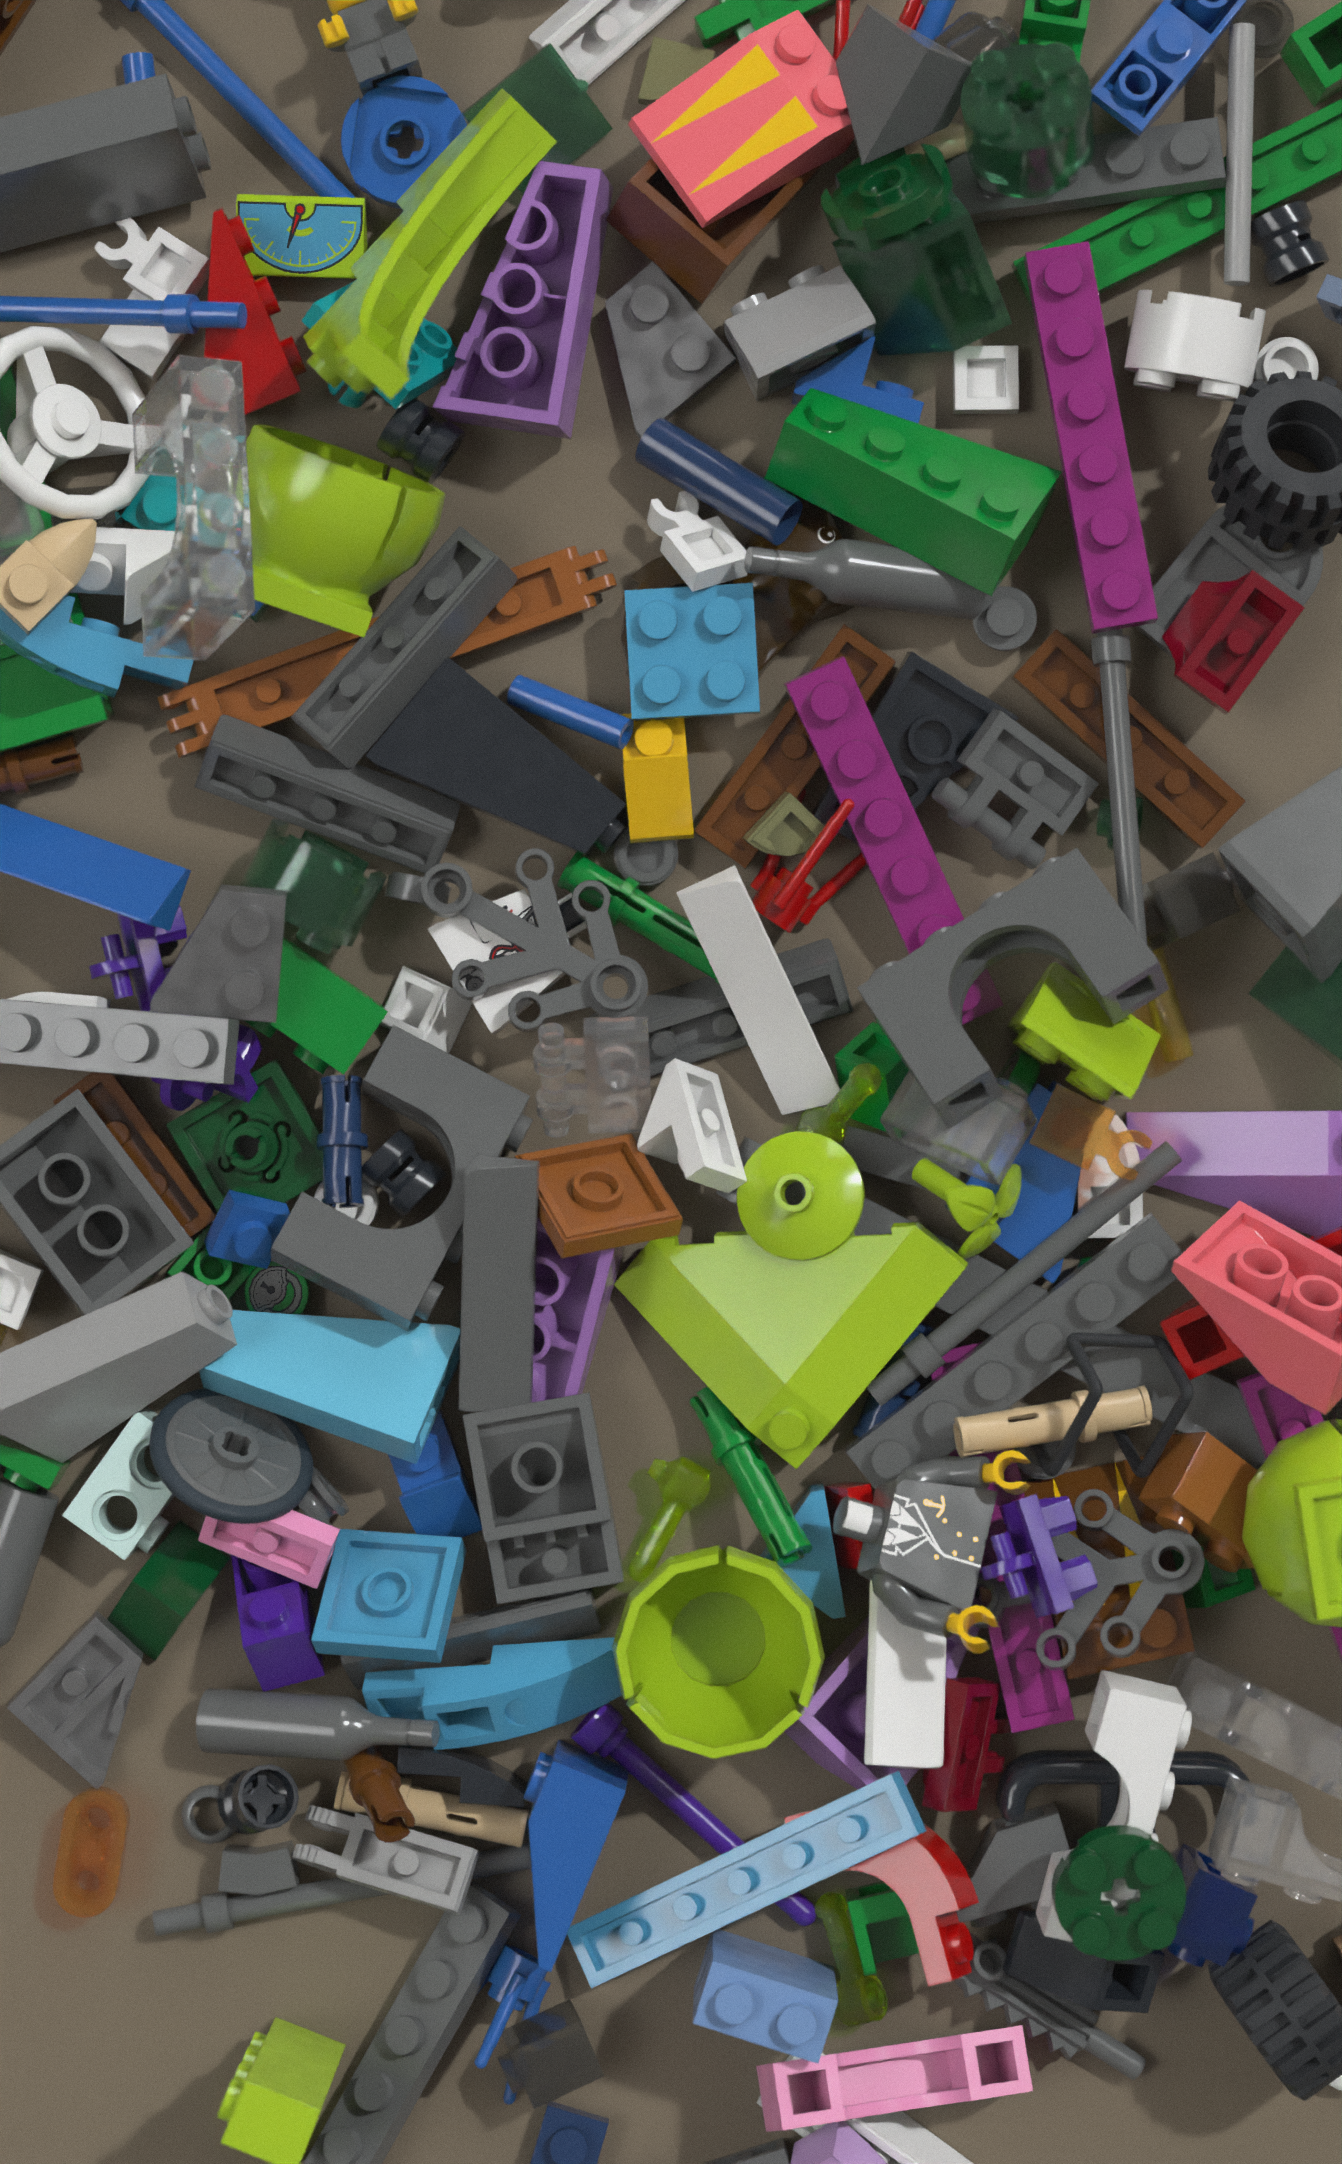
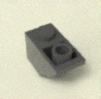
[956,1802,1070,1928]

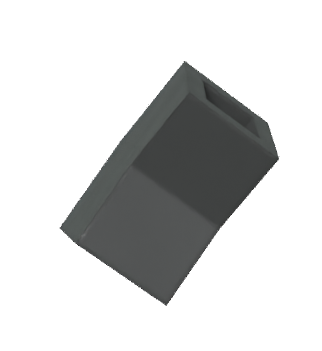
[218,1840,301,1895]

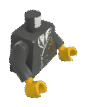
[833,1450,1031,1654]

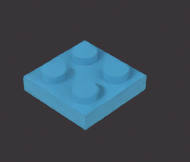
[624,583,760,721]
[311,1529,467,1663]

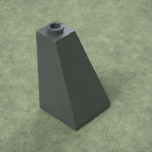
[1218,766,1342,983]

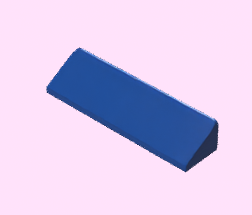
[0,804,191,931]

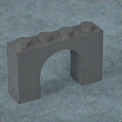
[857,848,1169,1130]
[271,1025,534,1331]

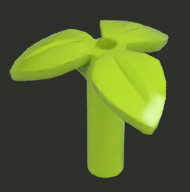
[912,1158,1022,1260]

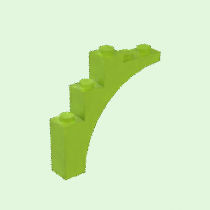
[303,89,557,399]

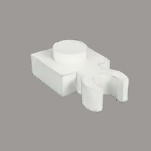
[95,218,210,300]
[647,491,747,592]

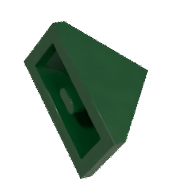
[107,1520,231,1661]

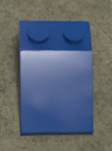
[523,1739,628,1972]

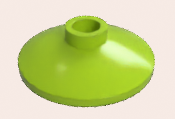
[737,1131,865,1261]

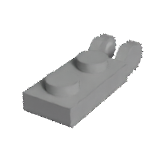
[292,1805,480,1916]

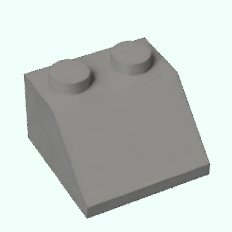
[724,265,876,401]

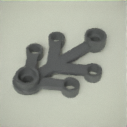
[421,848,648,1032]
[972,1489,1204,1671]

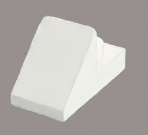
[70,527,191,625]
[637,1058,747,1194]

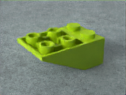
[1007,962,1161,1102]

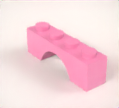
[756,2025,1033,2132]

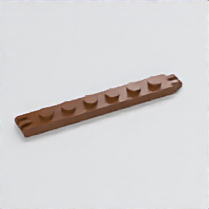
[157,546,617,759]

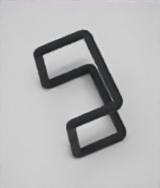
[1030,1333,1194,1478]

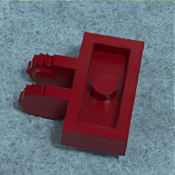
[922,1677,1011,1812]

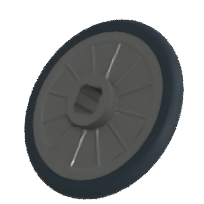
[149,1388,313,1524]

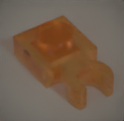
[1029,1084,1153,1181]

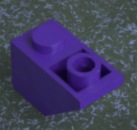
[231,1554,325,1692]

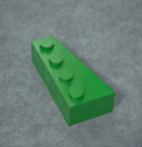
[764,388,1062,597]

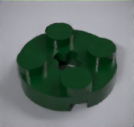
[821,143,953,253]
[1051,1825,1186,1961]

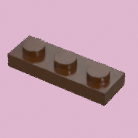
[53,1072,217,1238]

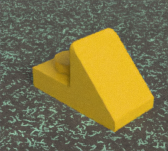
[620,713,694,843]

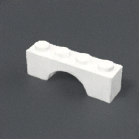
[1036,1670,1192,1942]

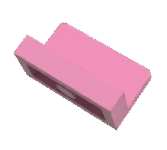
[198,1510,340,1589]

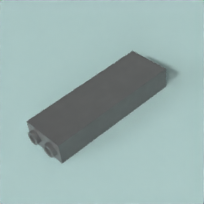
[0,73,212,252]

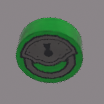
[988,1050,1041,1116]
[245,1261,310,1315]

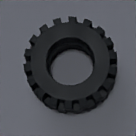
[1208,371,1342,551]
[1208,1919,1342,2101]

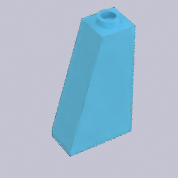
[199,1310,461,1464]

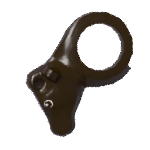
[620,484,854,679]

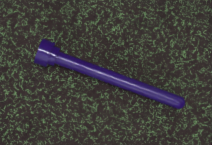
[571,1703,817,1926]

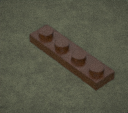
[694,624,896,870]
[1012,629,1246,850]

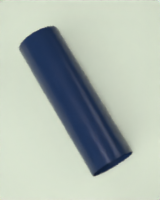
[635,418,803,546]

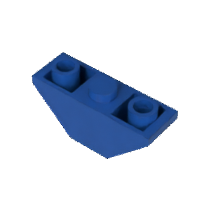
[1088,0,1247,136]

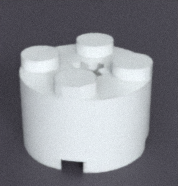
[1124,290,1266,402]

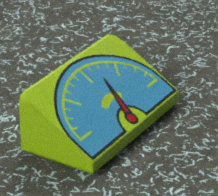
[236,194,368,279]

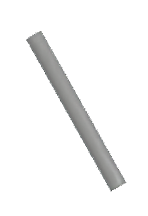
[1224,23,1255,286]

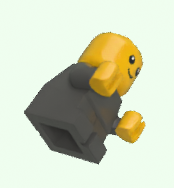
[317,0,423,96]

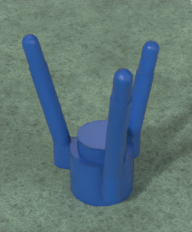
[475,1944,551,2105]

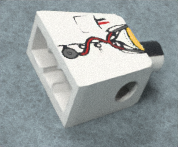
[428,889,587,1034]

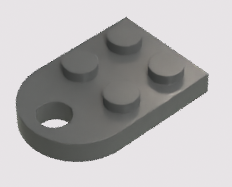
[1134,504,1323,658]

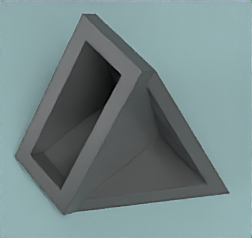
[836,4,981,165]

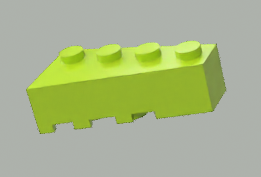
[217,2017,346,2164]

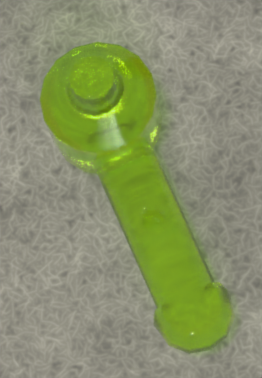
[794,1063,882,1145]
[626,1456,711,1583]
[815,1892,887,2027]

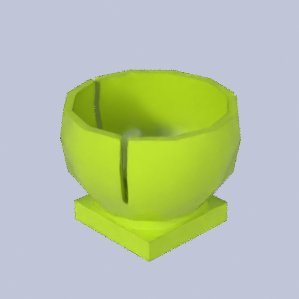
[232,424,446,638]
[1242,1419,1342,1627]
[612,1545,825,1759]

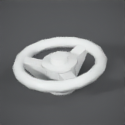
[0,326,156,519]

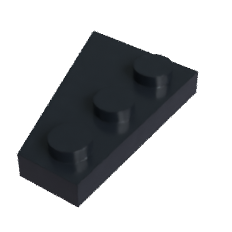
[812,651,1019,846]

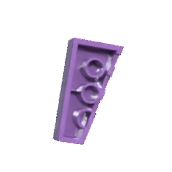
[433,161,613,439]

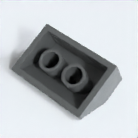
[0,1089,194,1316]

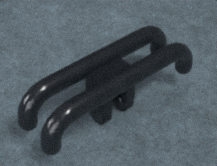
[996,1750,1258,1833]

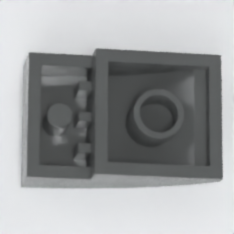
[463,1392,625,1604]

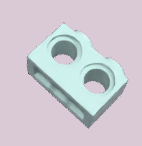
[62,1406,175,1560]

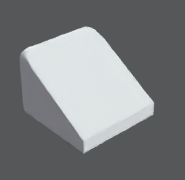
[379,966,472,1053]

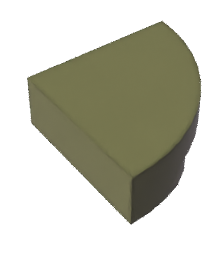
[638,36,715,105]
[742,791,824,856]

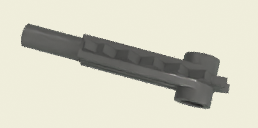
[955,1932,1146,2080]

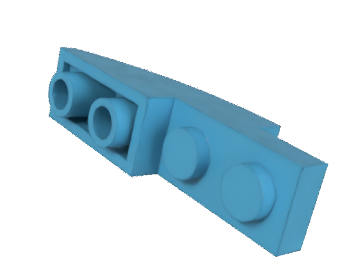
[0,595,194,698]
[362,1637,622,1750]

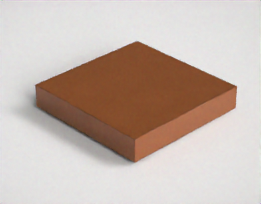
[514,1133,683,1258]

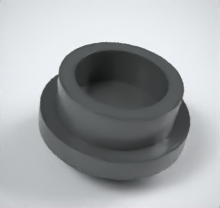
[972,586,1037,651]

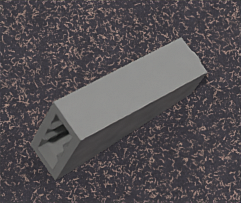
[0,1272,237,1463]

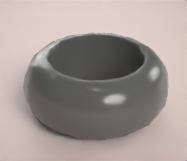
[181,1784,234,1844]

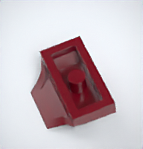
[1162,570,1305,715]

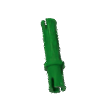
[557,852,719,984]
[689,1386,813,1567]

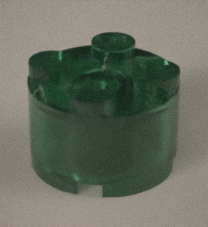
[960,43,1095,198]
[239,819,387,954]

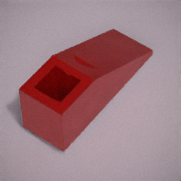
[204,207,307,421]

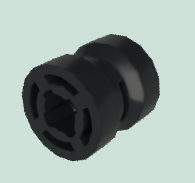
[1251,200,1329,287]
[376,398,465,484]
[362,1128,447,1218]
[217,1764,299,1835]

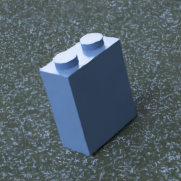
[693,1929,838,2064]

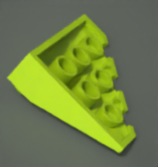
[614,1222,968,1470]

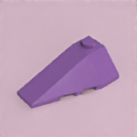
[1125,1110,1342,1237]
[532,1218,624,1402]
[784,1587,983,1789]

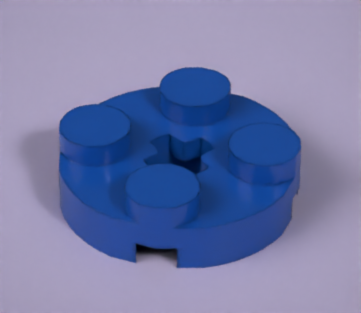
[341,76,467,209]

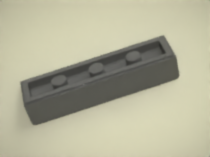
[291,526,517,768]
[194,715,460,874]
[589,938,853,1089]
[459,1155,539,1412]
[340,1588,601,1690]

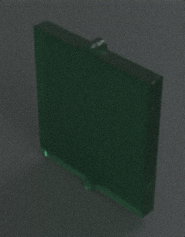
[461,43,613,196]

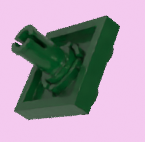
[166,1059,323,1212]

